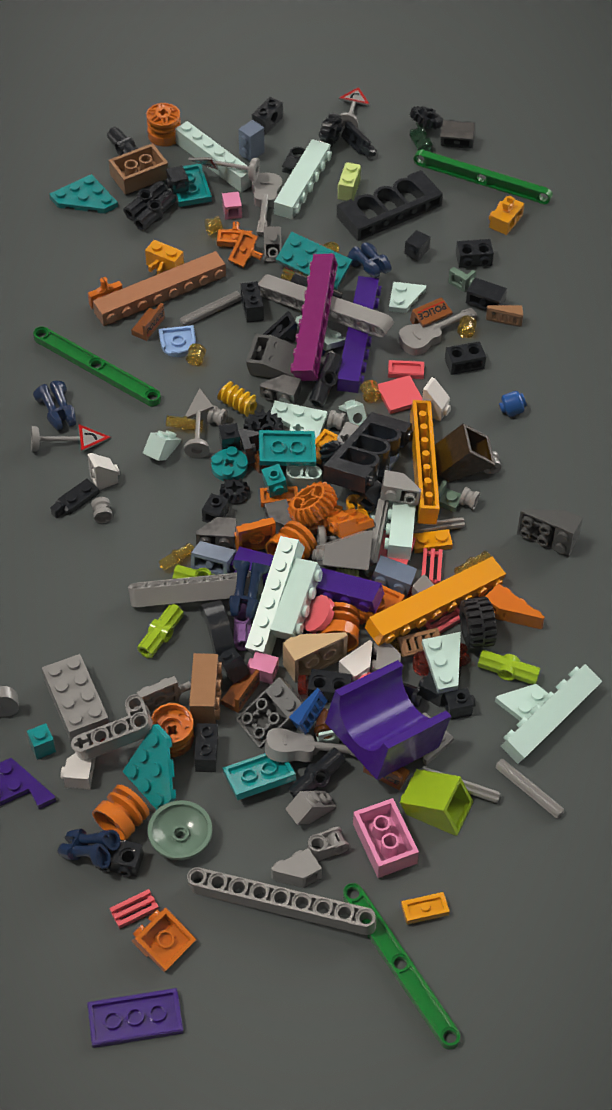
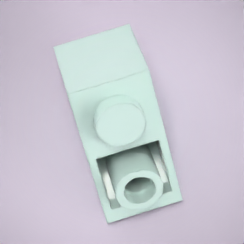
[143,430,182,461]

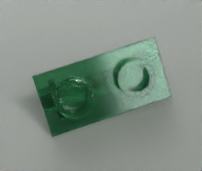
[409,123,433,153]

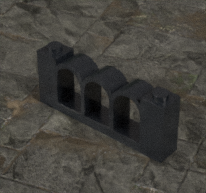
[337,170,443,241]
[323,412,413,494]

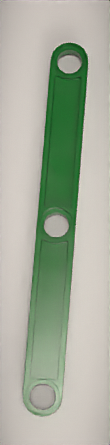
[413,150,553,204]
[33,326,161,407]
[343,883,460,1050]

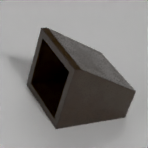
[435,423,495,482]

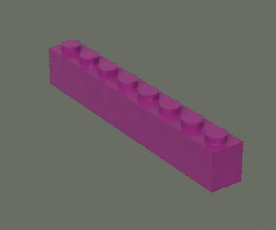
[291,253,338,381]

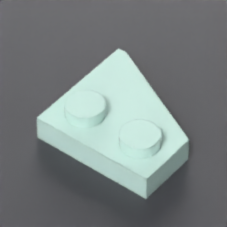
[389,282,426,313]
[495,684,548,721]

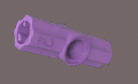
[233,603,252,651]

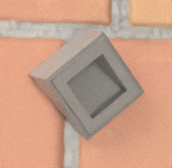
[411,574,434,595]

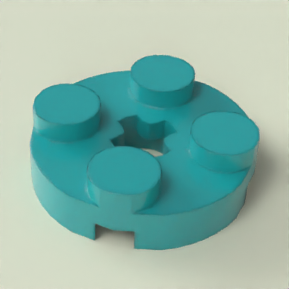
[211,446,248,481]

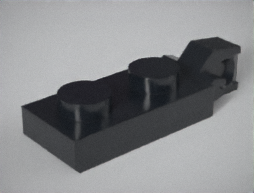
[341,122,377,157]
[50,478,100,518]

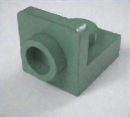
[448,267,476,292]
[438,481,461,512]

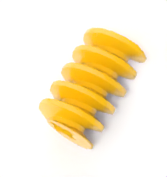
[217,381,257,417]

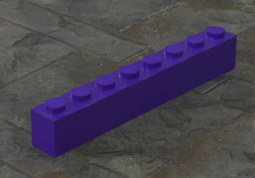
[337,276,382,393]
[230,547,384,613]

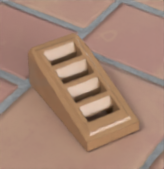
[486,305,523,326]
[397,628,440,657]

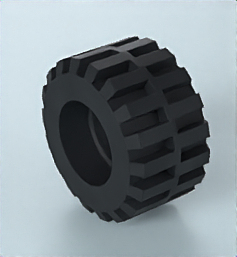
[459,597,497,649]

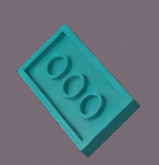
[276,231,352,290]

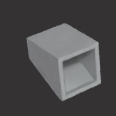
[312,530,373,570]

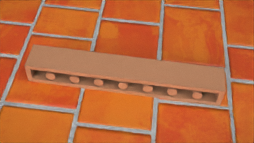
[93,251,226,326]

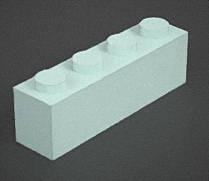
[384,501,416,560]
[270,558,323,640]

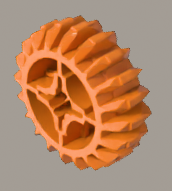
[287,481,338,527]

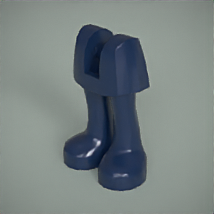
[347,243,392,278]
[33,380,76,431]
[229,560,270,619]
[57,828,120,868]

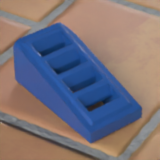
[289,688,327,735]

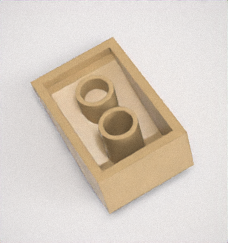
[283,632,348,682]

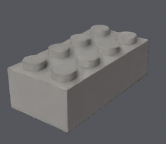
[42,654,109,742]

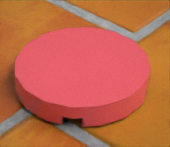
[303,595,335,634]

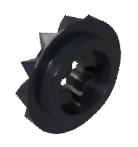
[220,477,250,504]

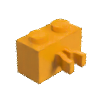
[489,196,524,235]
[145,240,184,275]

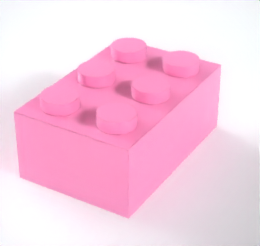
[353,798,419,878]

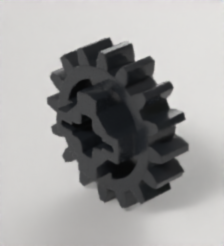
[409,106,444,130]
[319,112,343,147]
[244,409,283,432]

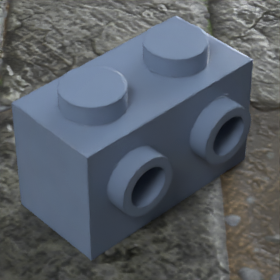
[239,120,264,161]
[191,541,236,575]
[371,555,417,597]

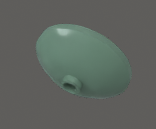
[148,800,212,860]

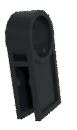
[282,147,305,174]

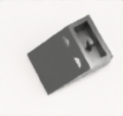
[246,334,296,378]
[517,509,583,557]
[236,677,304,748]

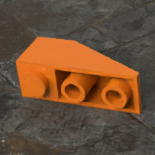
[485,583,545,629]

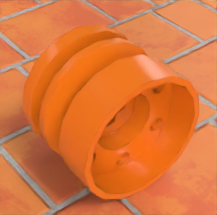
[146,103,181,147]
[266,521,317,560]
[318,602,360,652]
[151,703,194,757]
[92,784,150,841]

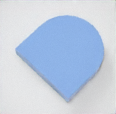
[159,325,196,357]

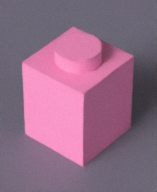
[222,192,242,220]
[247,651,279,684]

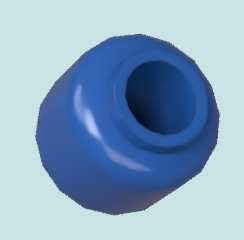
[499,391,527,417]

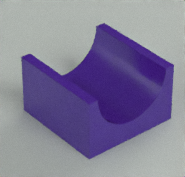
[325,660,451,780]

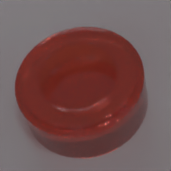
[298,675,308,695]

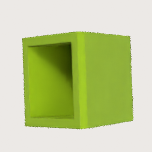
[400,769,473,836]

